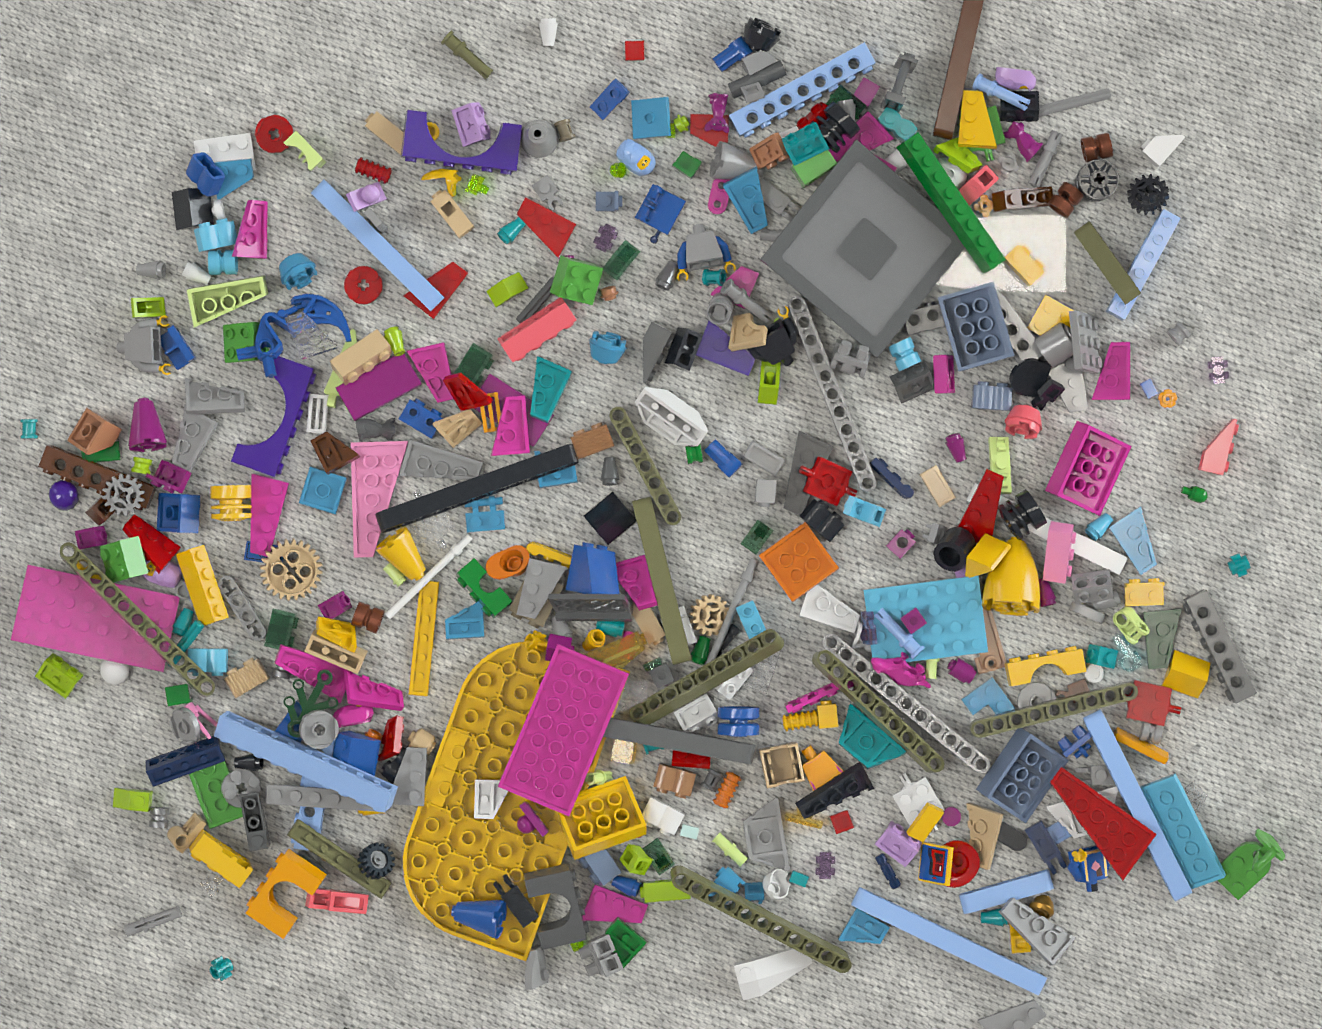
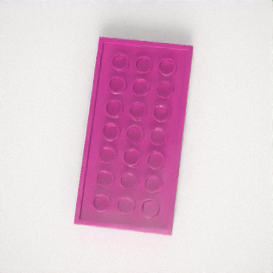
[11,565,180,672]
[498,644,629,816]

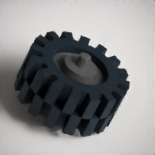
[357,842,395,879]

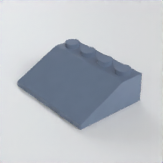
[938,281,1015,372]
[976,728,1069,823]

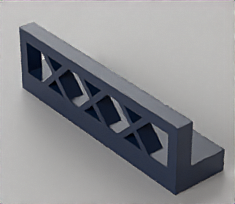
[145,736,225,787]

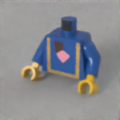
[1068,845,1110,892]

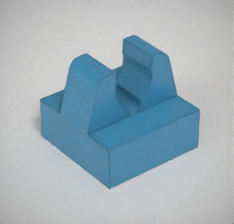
[744,882,764,904]

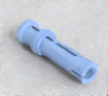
[972,73,1030,111]
[874,608,925,659]

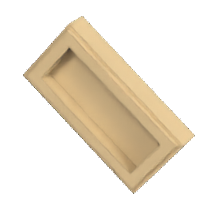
[920,465,956,507]

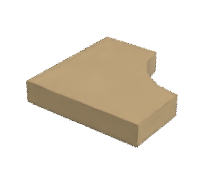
[729,313,768,351]

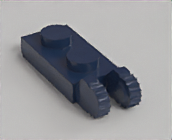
[869,458,914,499]
[1025,820,1067,875]

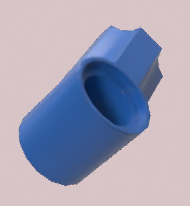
[712,36,753,72]
[704,439,743,478]

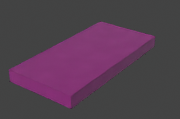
[335,354,422,421]
[473,374,554,447]

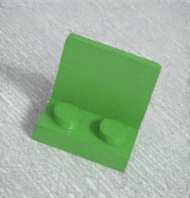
[223,322,269,363]

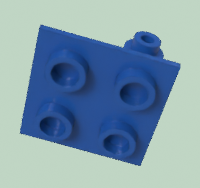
[635,184,686,235]

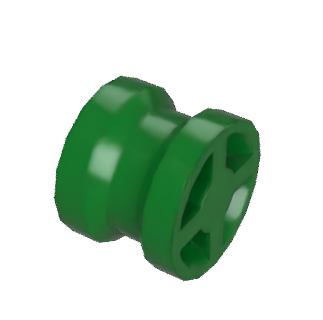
[685,444,703,464]

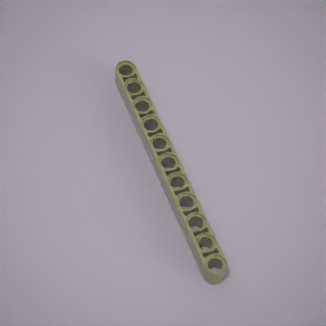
[60,542,215,697]
[670,865,852,973]

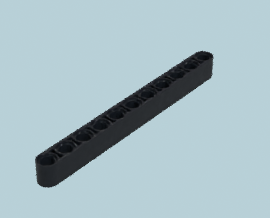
[375,444,579,533]

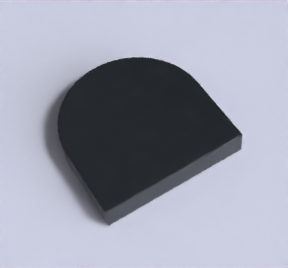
[1009,358,1052,398]

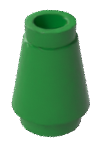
[690,636,711,666]

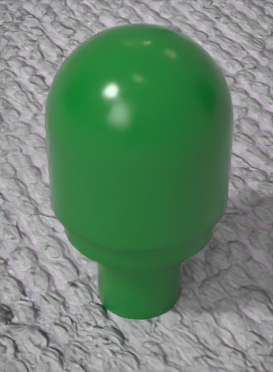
[1181,486,1208,503]

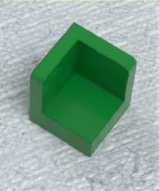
[672,151,702,179]
[165,684,193,706]

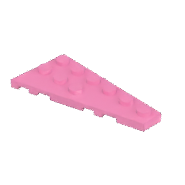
[351,441,409,558]

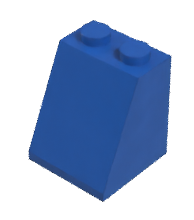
[566,542,620,594]

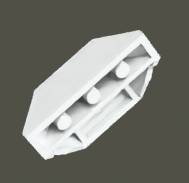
[635,387,708,446]

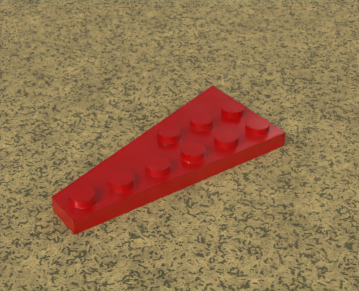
[1050,767,1157,881]

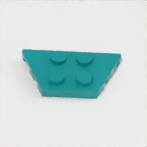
[839,704,906,769]

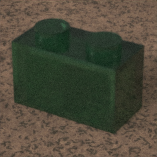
[454,343,494,386]
[264,608,299,649]

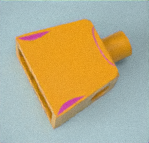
[801,745,844,791]

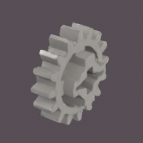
[102,474,145,516]

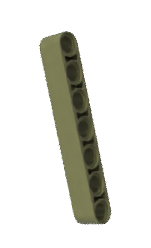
[609,407,681,525]

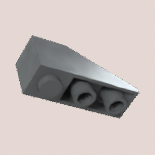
[643,322,673,384]
[239,792,271,852]

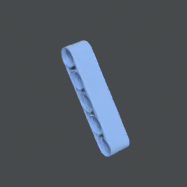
[959,869,1054,914]

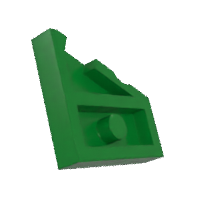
[605,917,647,970]

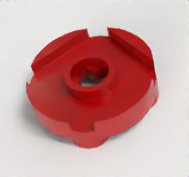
[255,115,293,154]
[344,266,383,305]

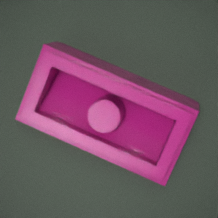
[933,355,955,394]

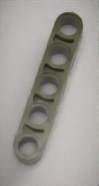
[1074,221,1141,305]

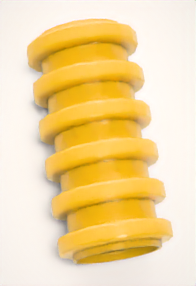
[782,709,819,732]

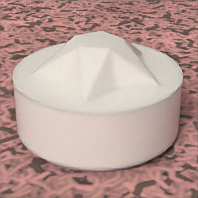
[212,200,226,220]

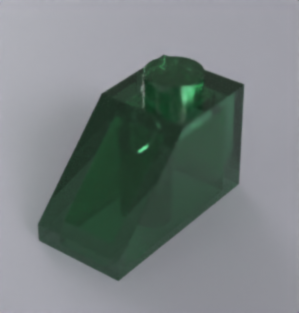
[603,240,641,282]

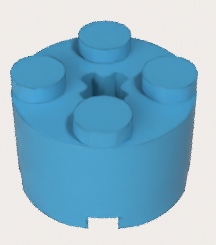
[708,867,746,904]

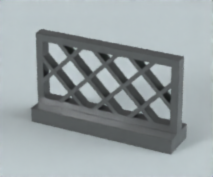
[548,594,634,622]

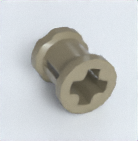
[554,119,576,142]

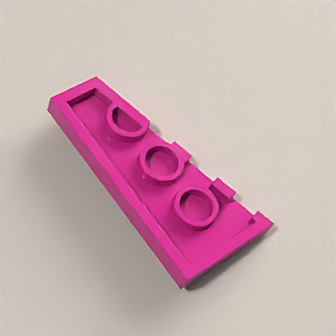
[784,673,855,713]

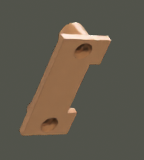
[974,608,1007,675]

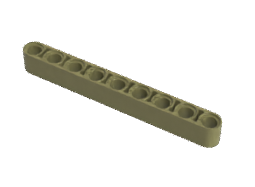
[632,496,692,665]
[629,629,784,725]
[812,650,945,773]
[969,682,1138,738]

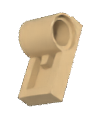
[167,812,206,854]

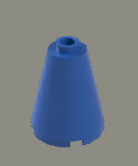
[451,900,507,939]

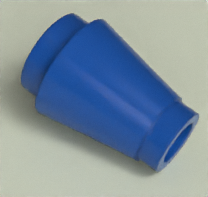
[611,876,641,897]

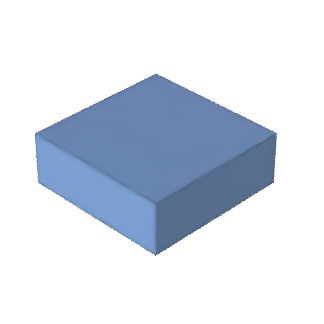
[1046,821,1071,845]

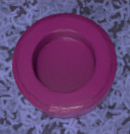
[941,807,961,826]

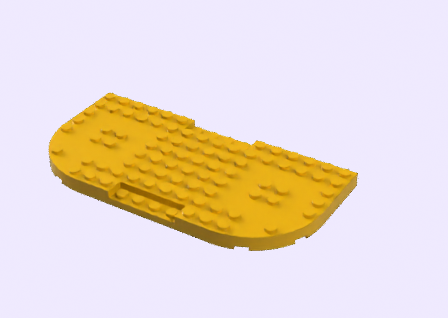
[403,641,630,961]

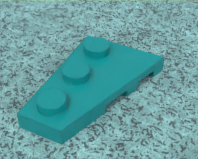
[530,356,572,423]

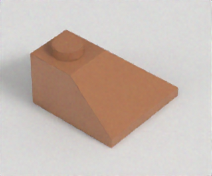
[67,407,122,455]

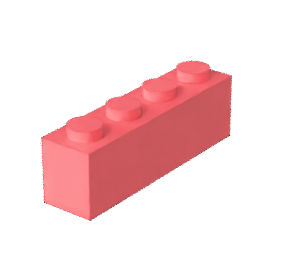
[497,297,577,362]

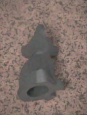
[356,418,396,442]

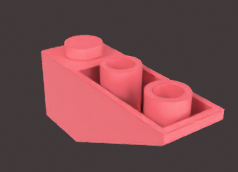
[958,165,999,206]
[1198,419,1239,476]

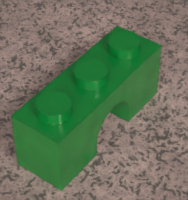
[456,558,512,618]

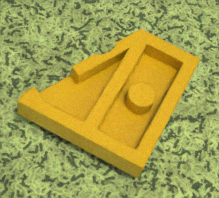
[316,616,357,653]

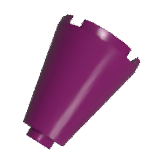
[128,398,167,452]

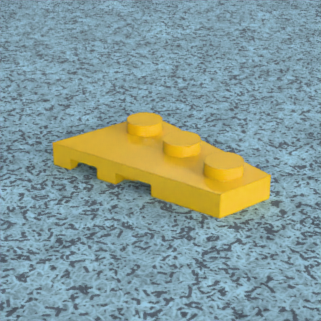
[958,90,997,149]

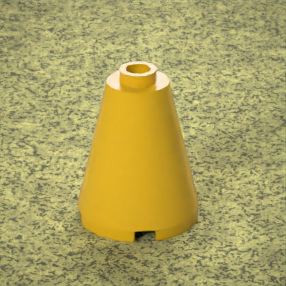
[376,526,426,581]

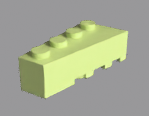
[187,275,268,327]

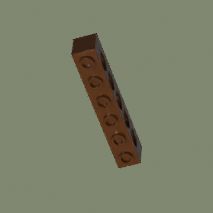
[38,445,157,510]

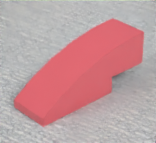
[305,888,369,914]

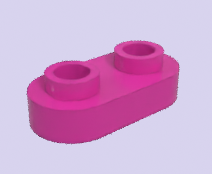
[708,179,730,215]

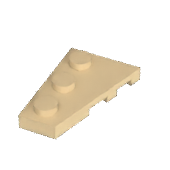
[967,803,1004,870]

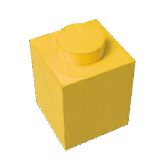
[816,700,838,729]

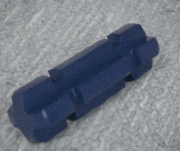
[875,853,901,889]

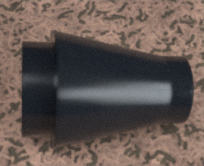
[234,754,264,772]

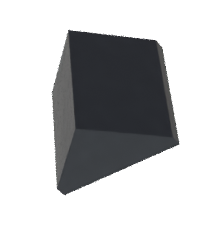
[171,188,214,231]
[584,491,637,545]

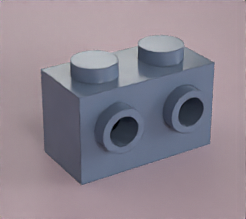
[579,849,622,886]

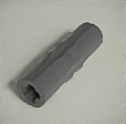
[728,60,787,99]

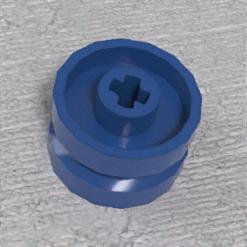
[718,706,759,737]

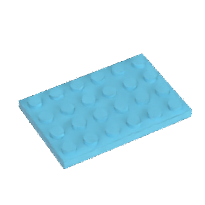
[864,576,988,662]

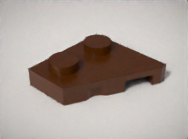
[310,431,360,475]

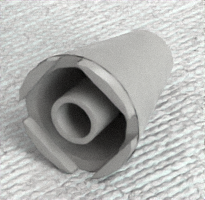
[520,119,558,158]
[710,141,765,180]

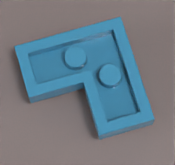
[961,677,1015,720]

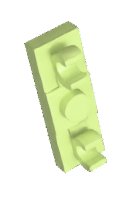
[988,437,1012,494]

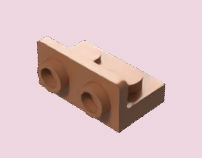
[749,132,790,170]

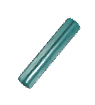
[166,620,204,667]

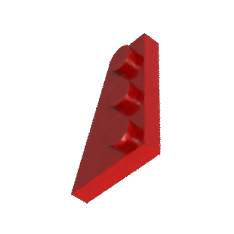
[517,197,576,258]
[403,262,469,319]
[122,514,181,574]

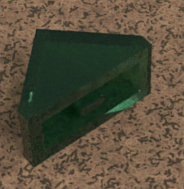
[740,519,774,554]
[642,838,675,876]

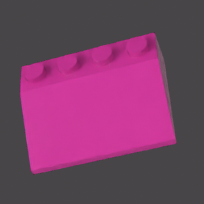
[1045,421,1132,516]

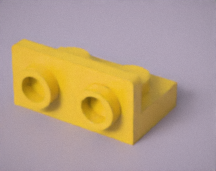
[1124,578,1165,606]

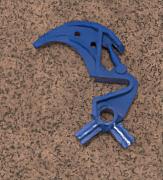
[236,294,351,378]

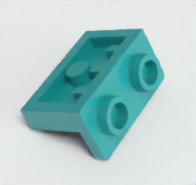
[782,122,829,166]

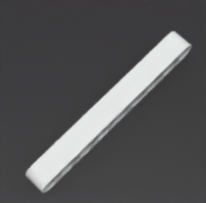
[966,483,1128,575]

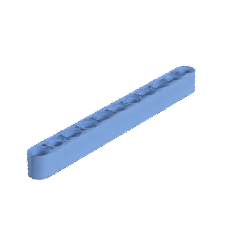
[1083,709,1192,902]
[851,887,1047,995]

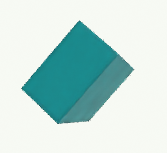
[789,870,809,887]

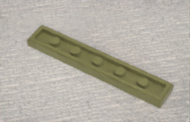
[287,819,392,899]

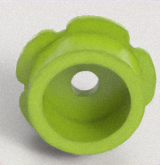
[673,114,690,133]

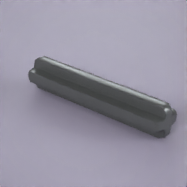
[516,277,554,323]

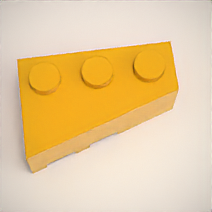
[189,829,253,889]

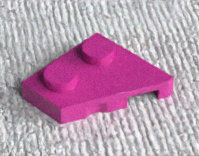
[711,266,759,309]

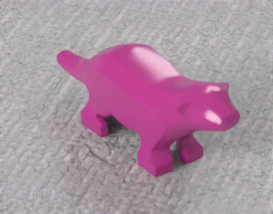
[871,652,931,689]

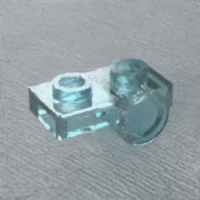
[1111,634,1142,672]

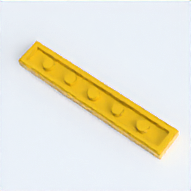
[408,581,439,696]

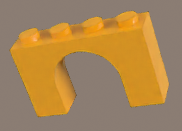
[245,849,327,939]

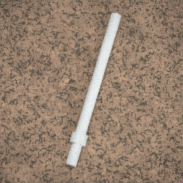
[385,534,473,619]

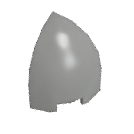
[741,51,776,75]

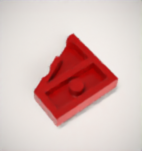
[690,114,729,147]
[443,373,493,411]

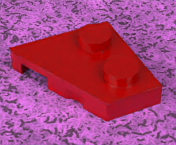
[378,715,404,762]

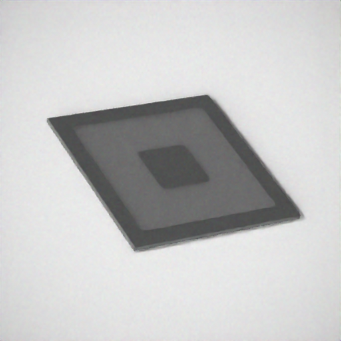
[760,140,965,358]

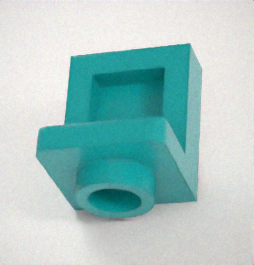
[1085,644,1119,669]

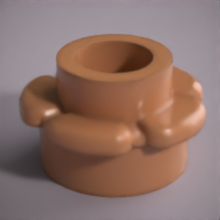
[600,286,619,301]

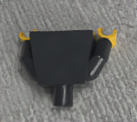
[747,306,797,366]

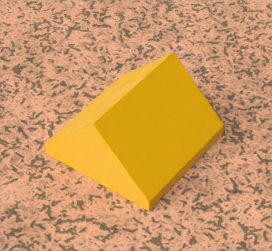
[965,533,1011,578]
[1161,650,1210,699]

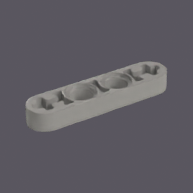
[218,575,267,641]

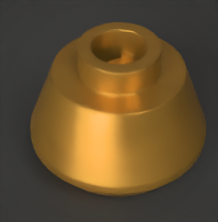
[1028,895,1054,919]

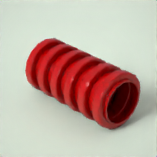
[355,157,392,184]

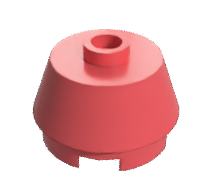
[1005,405,1042,439]

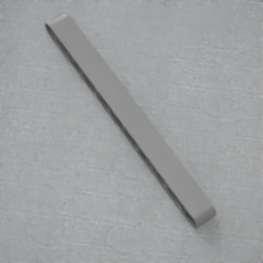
[788,296,876,492]
[822,634,990,773]

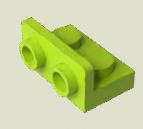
[35,653,83,699]

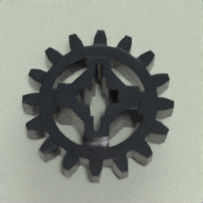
[1127,174,1170,216]

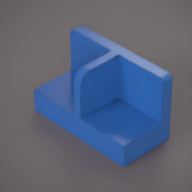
[161,325,196,370]

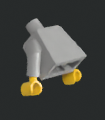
[116,315,171,375]

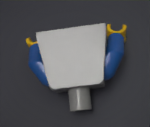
[677,224,736,281]

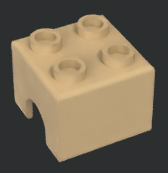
[759,741,805,789]

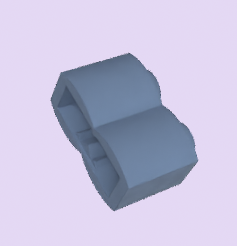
[971,381,1013,411]

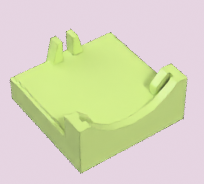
[284,131,327,171]

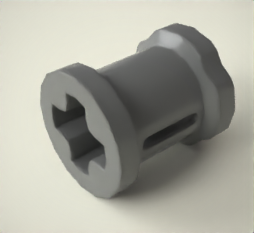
[700,768,724,792]

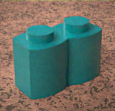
[877,107,918,142]

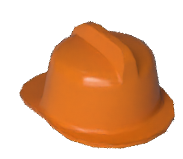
[486,545,530,580]

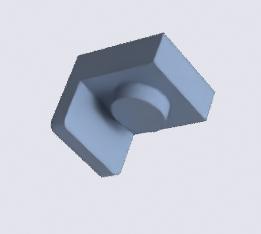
[596,191,622,212]

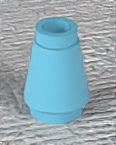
[1085,513,1113,541]

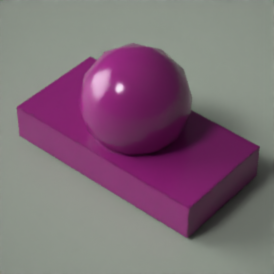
[517,801,549,837]

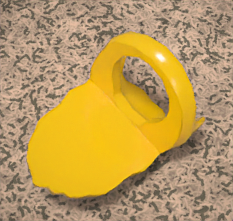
[421,168,462,197]

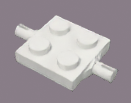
[892,772,945,833]

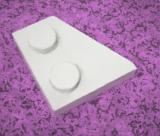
[474,779,508,819]

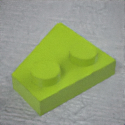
[933,137,983,174]

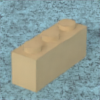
[330,329,392,385]
[304,629,368,674]

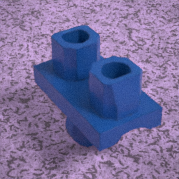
[1057,725,1091,759]

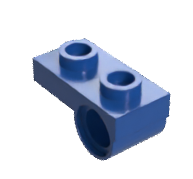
[590,79,630,120]

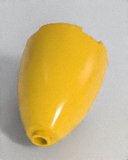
[982,537,1040,616]

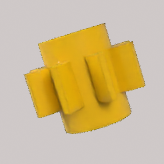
[524,630,548,656]

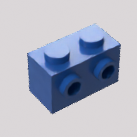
[399,398,443,439]

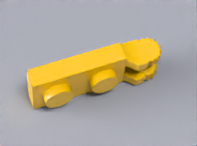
[526,541,572,569]

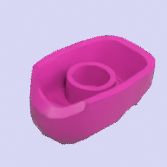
[333,704,374,728]

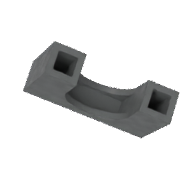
[524,863,590,950]

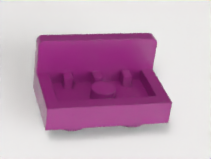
[145,460,192,494]

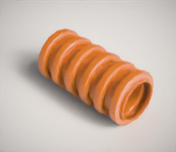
[712,772,742,809]

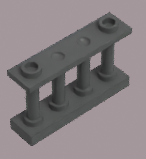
[880,52,918,113]

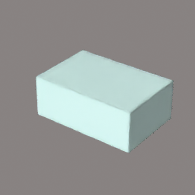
[680,824,699,840]

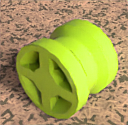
[131,457,153,474]

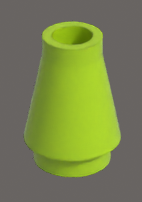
[384,326,405,356]

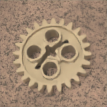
[260,538,322,601]

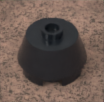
[743,17,781,52]

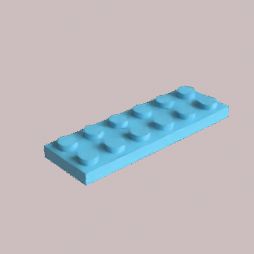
[1141,773,1226,889]

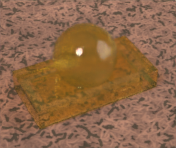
[784,808,823,829]

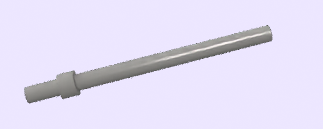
[706,558,758,664]

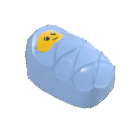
[616,139,656,176]

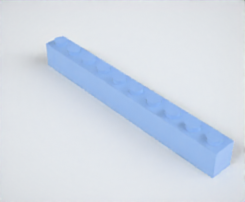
[214,711,398,812]

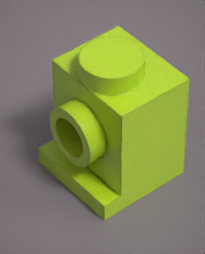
[619,844,653,875]

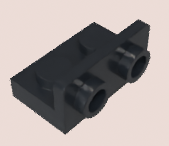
[1000,91,1039,122]

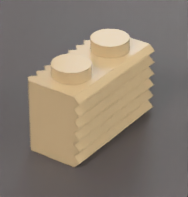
[224,657,270,698]

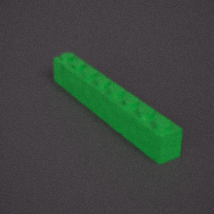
[896,132,1006,274]

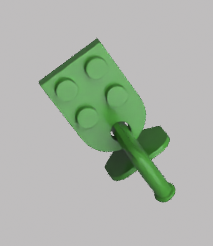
[1217,829,1285,900]

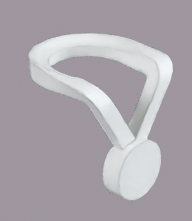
[852,622,871,652]

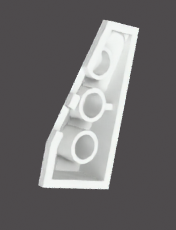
[734,944,812,1000]

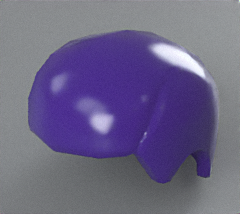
[49,480,79,511]

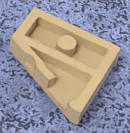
[432,409,483,448]

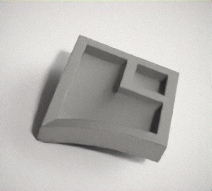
[525,945,549,990]

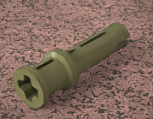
[441,30,494,80]

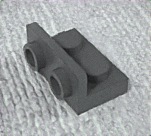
[890,361,934,404]

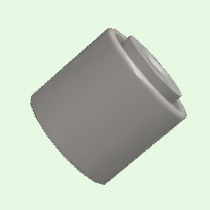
[1035,322,1073,368]

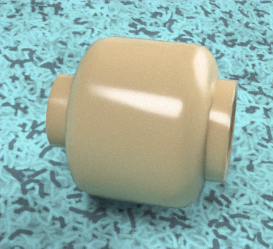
[407,728,437,756]

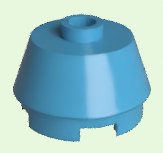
[279,253,317,290]
[589,331,627,364]

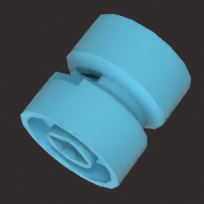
[208,250,238,275]
[888,337,921,371]

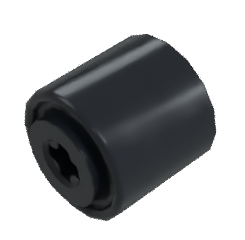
[933,527,976,572]

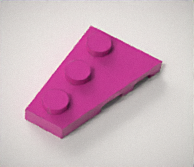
[407,342,453,403]
[616,555,658,611]

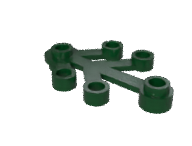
[283,669,338,738]

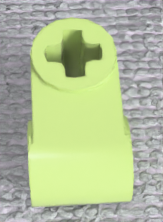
[1113,606,1150,645]

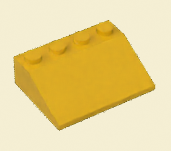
[557,776,647,860]

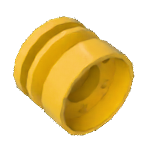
[210,485,252,521]

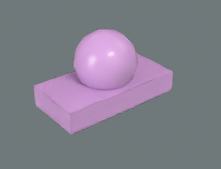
[346,182,387,212]

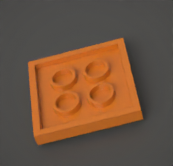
[759,522,839,602]

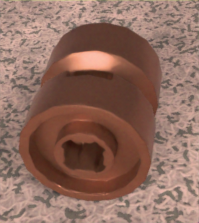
[1081,133,1113,163]
[1048,182,1084,218]
[351,602,385,634]

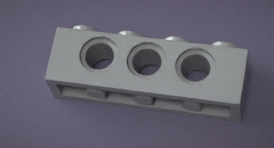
[997,291,1042,364]

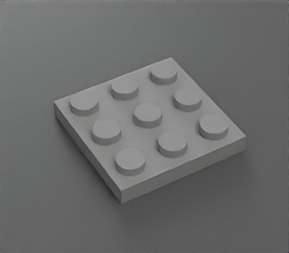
[1069,310,1102,374]

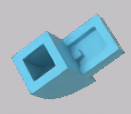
[843,495,886,527]

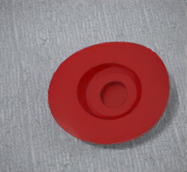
[944,840,980,888]

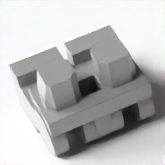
[830,339,871,378]
[578,934,623,977]

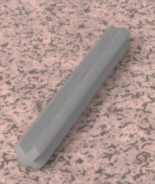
[1039,88,1111,117]

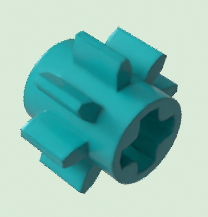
[1227,553,1251,577]
[209,956,234,981]

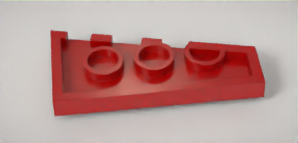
[957,469,1004,543]

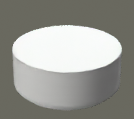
[1084,664,1104,683]

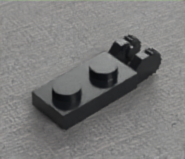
[493,874,539,928]

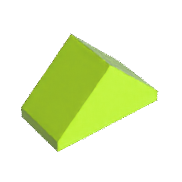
[486,272,529,307]
[131,297,166,319]

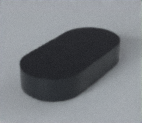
[997,821,1027,851]

